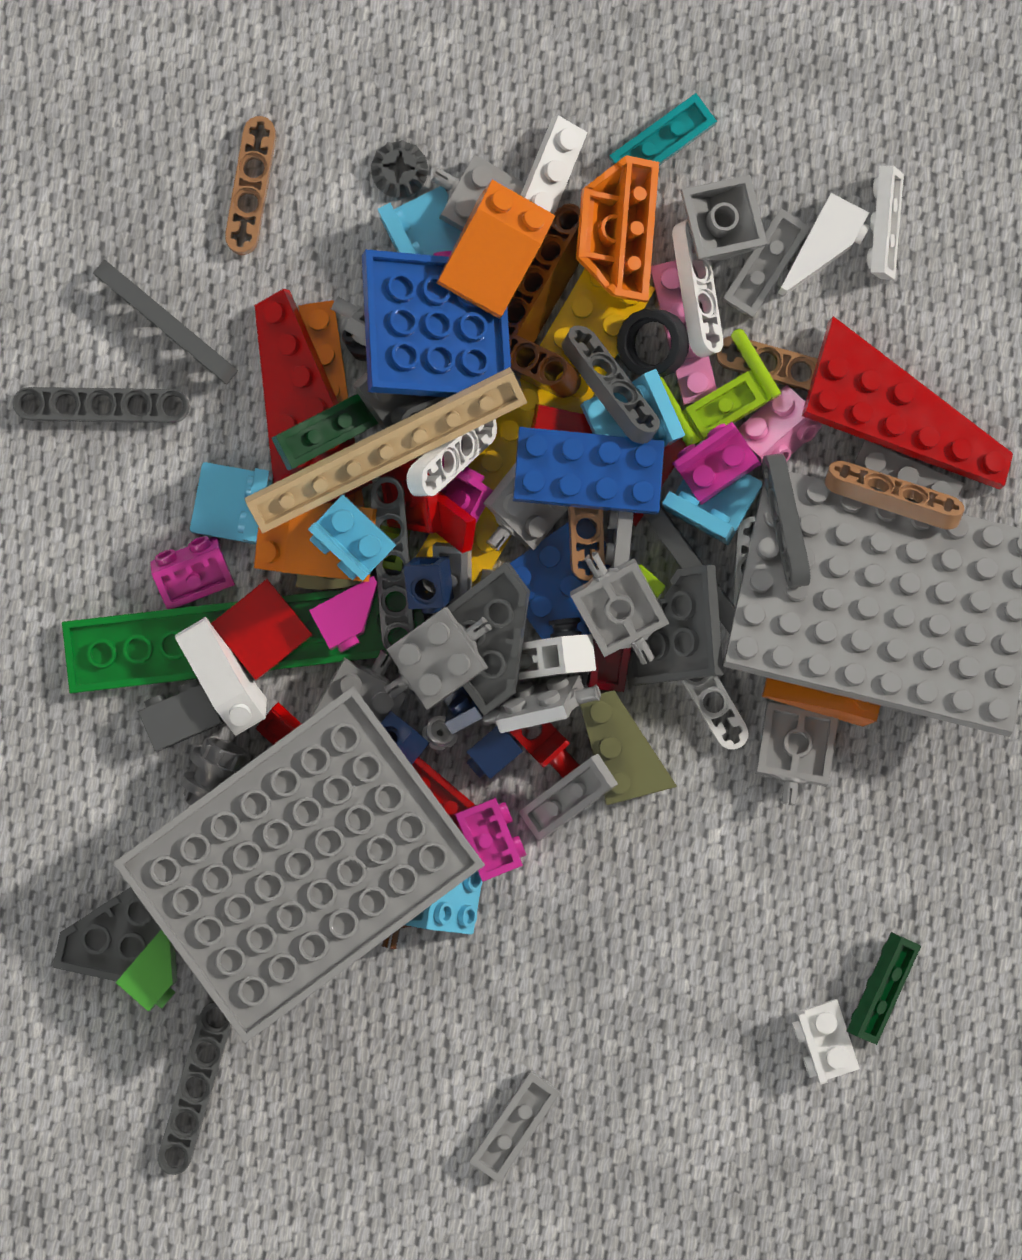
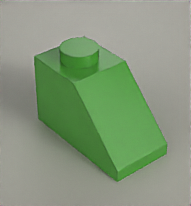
[116,929,178,1012]

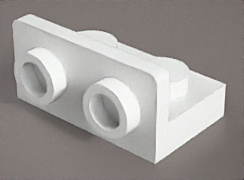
[792,999,860,1085]

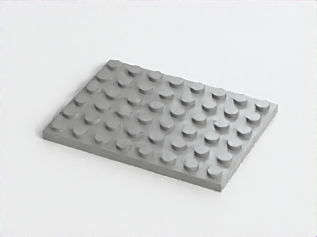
[723,472,1022,737]
[113,686,485,1043]

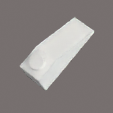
[778,193,870,296]
[175,617,267,736]
[518,634,596,680]

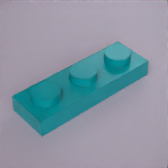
[609,93,717,166]

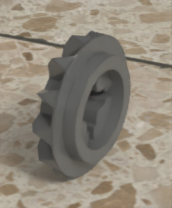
[371,140,428,198]

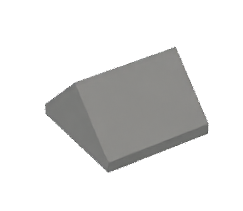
[680,175,767,261]

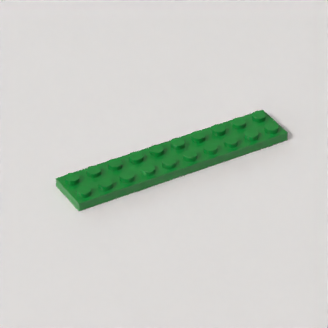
[62,588,425,694]

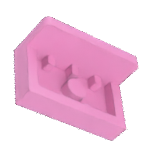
[738,385,822,463]

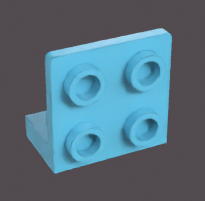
[378,186,462,255]
[581,369,685,447]
[190,462,273,544]
[662,474,763,545]
[308,494,397,581]
[405,871,483,935]

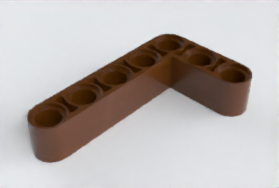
[507,203,581,398]

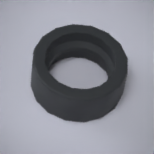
[617,309,689,377]

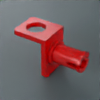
[509,722,580,778]

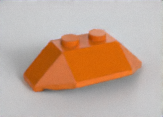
[576,155,659,303]

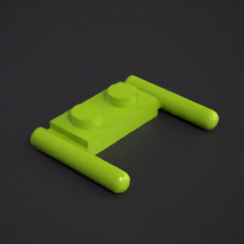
[660,329,782,446]

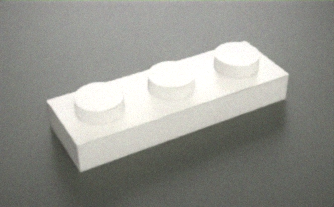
[521,115,588,214]
[867,166,904,280]

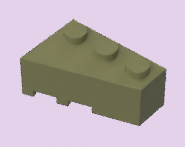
[580,690,677,805]

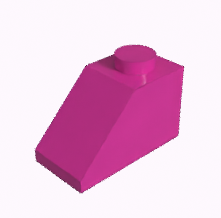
[309,576,378,653]

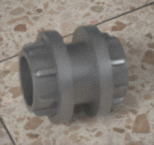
[180,738,250,805]

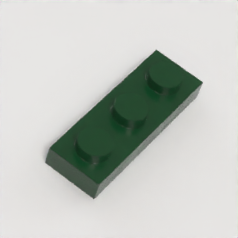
[271,393,379,470]
[846,932,921,1045]

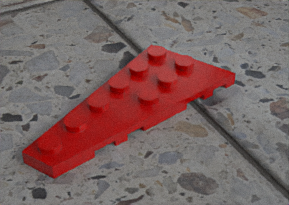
[254,289,373,503]
[802,316,1013,490]

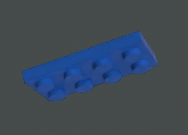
[513,427,665,515]

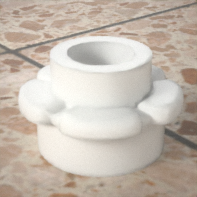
[422,716,458,751]

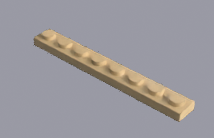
[245,367,527,534]

